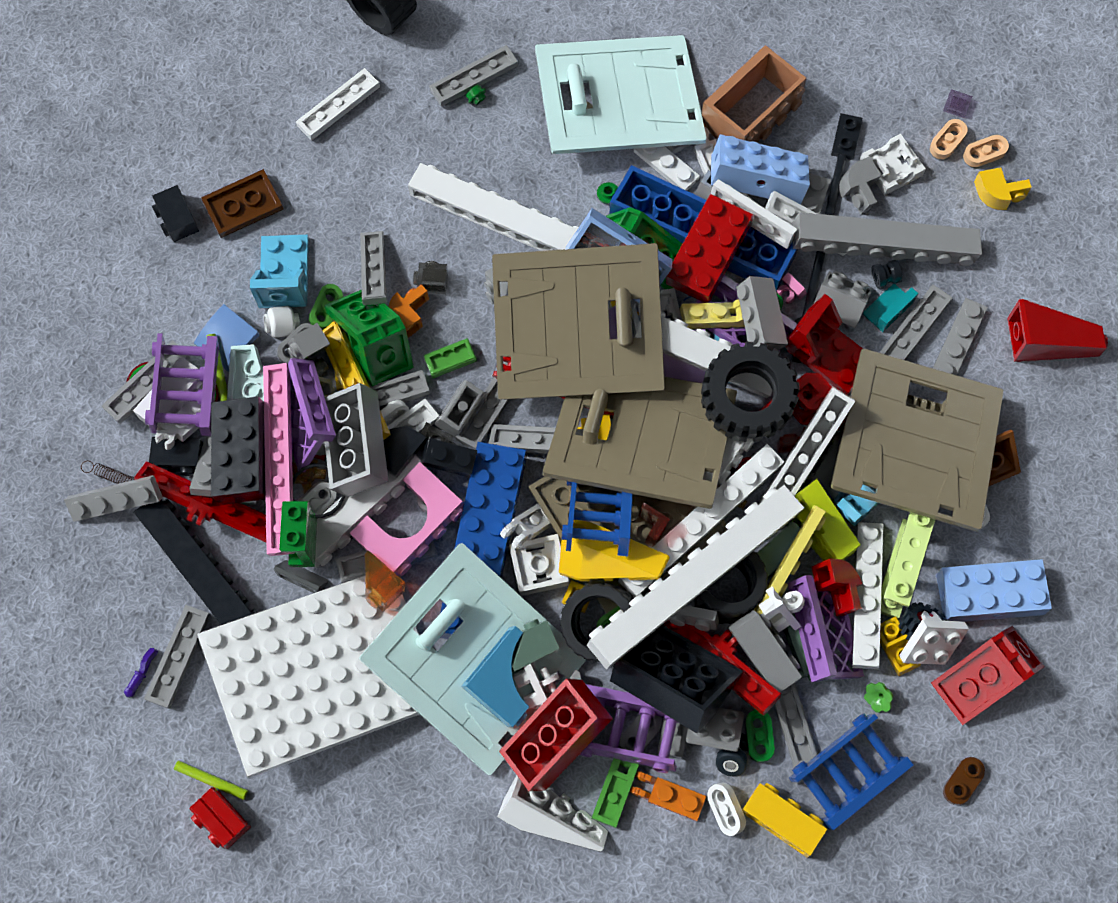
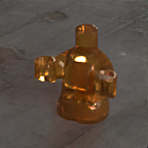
[292,459,326,494]

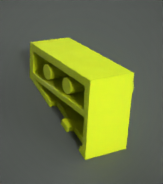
[791,479,861,561]

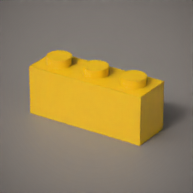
[742,783,827,858]

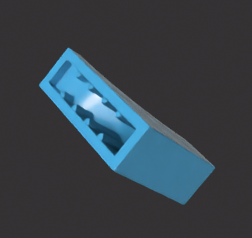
[461,626,529,727]

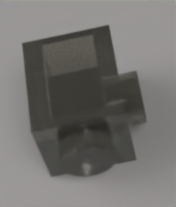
[413,261,449,295]

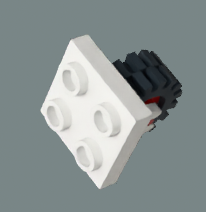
[899,602,969,665]

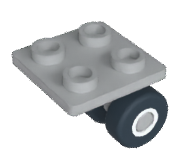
[686,708,748,777]

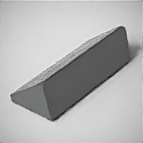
[274,560,329,593]

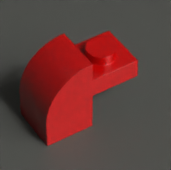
[811,558,862,616]

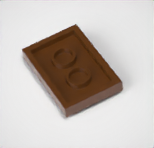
[201,169,284,238]

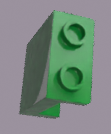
[279,501,317,567]

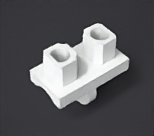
[759,587,805,632]
[513,662,559,710]

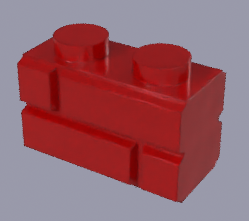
[189,787,251,849]

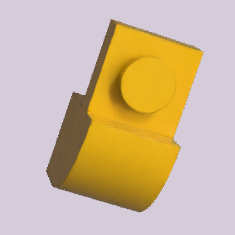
[974,167,1032,210]

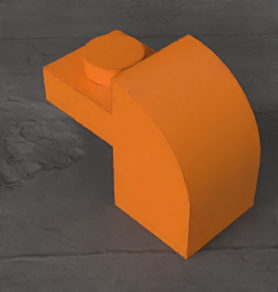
[388,284,429,338]

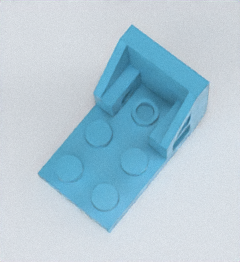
[250,235,309,308]

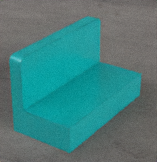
[863,284,919,332]

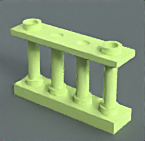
[881,512,935,619]

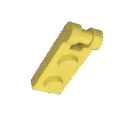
[680,300,745,329]

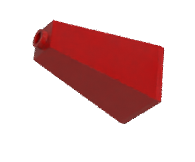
[1007,299,1108,362]

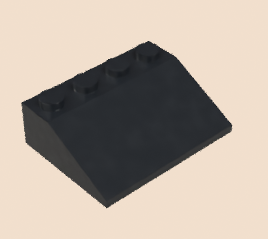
[610,625,743,734]

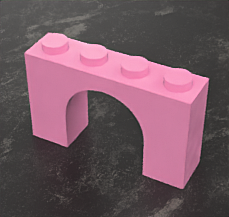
[350,462,464,578]

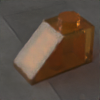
[364,550,405,612]

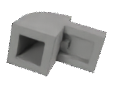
[839,156,881,214]

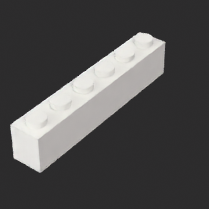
[634,312,772,398]
[758,386,855,505]
[315,455,421,568]

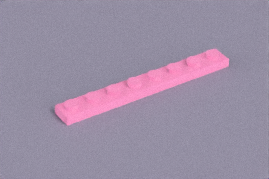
[263,363,294,557]

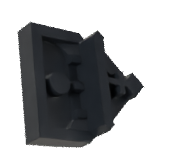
[383,425,427,478]

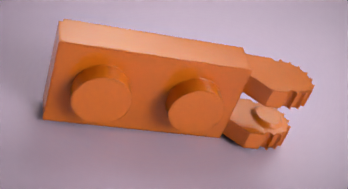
[629,771,706,822]

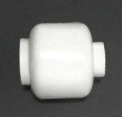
[264,306,300,338]

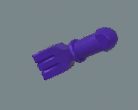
[124,648,158,697]

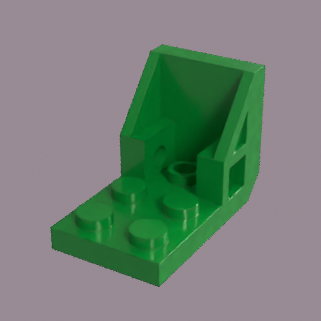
[606,207,682,289]
[324,289,414,387]

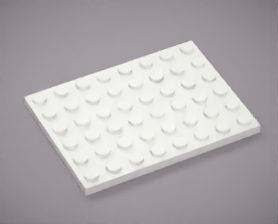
[197,569,419,779]

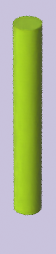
[206,334,228,401]
[174,760,248,800]

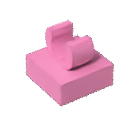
[777,272,807,304]

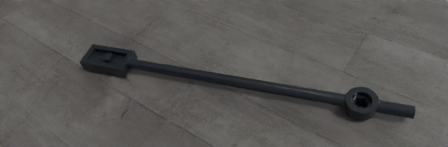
[792,113,863,363]

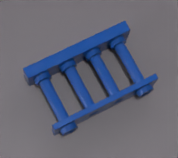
[562,481,632,556]
[789,713,914,830]

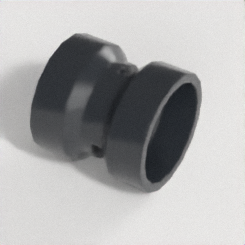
[871,260,902,288]

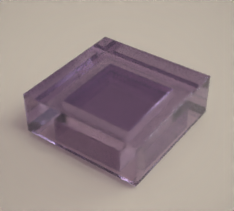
[943,89,973,118]

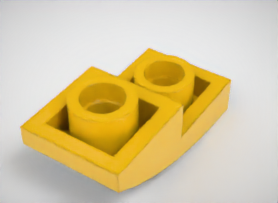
[880,616,921,677]

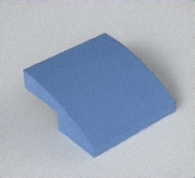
[194,304,260,372]

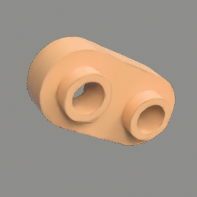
[930,119,968,159]
[963,135,1009,167]

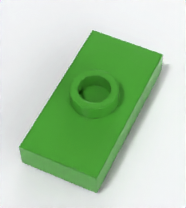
[423,338,477,378]

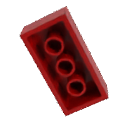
[665,194,753,303]
[499,678,613,791]

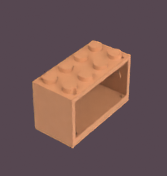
[702,45,806,142]

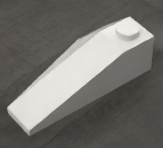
[497,775,608,852]

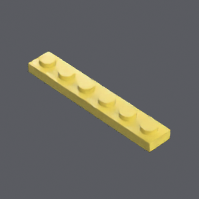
[754,505,826,615]

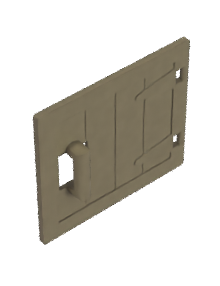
[492,243,665,400]
[831,349,1003,532]
[543,377,737,509]

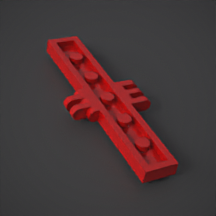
[134,461,266,543]
[663,621,781,716]

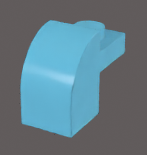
[837,485,879,526]

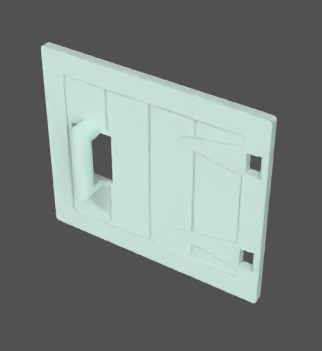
[535,35,706,154]
[359,543,586,775]

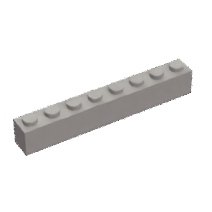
[792,212,982,266]

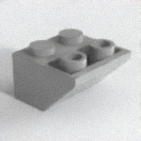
[814,271,873,328]

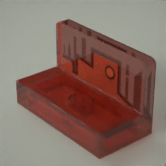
[638,503,670,547]

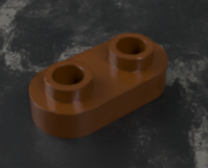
[943,757,985,805]

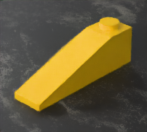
[559,520,670,581]

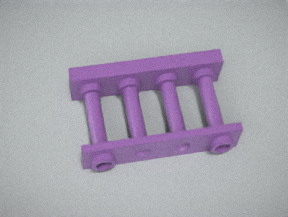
[145,333,219,436]
[579,684,678,773]

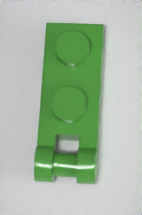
[591,758,639,828]

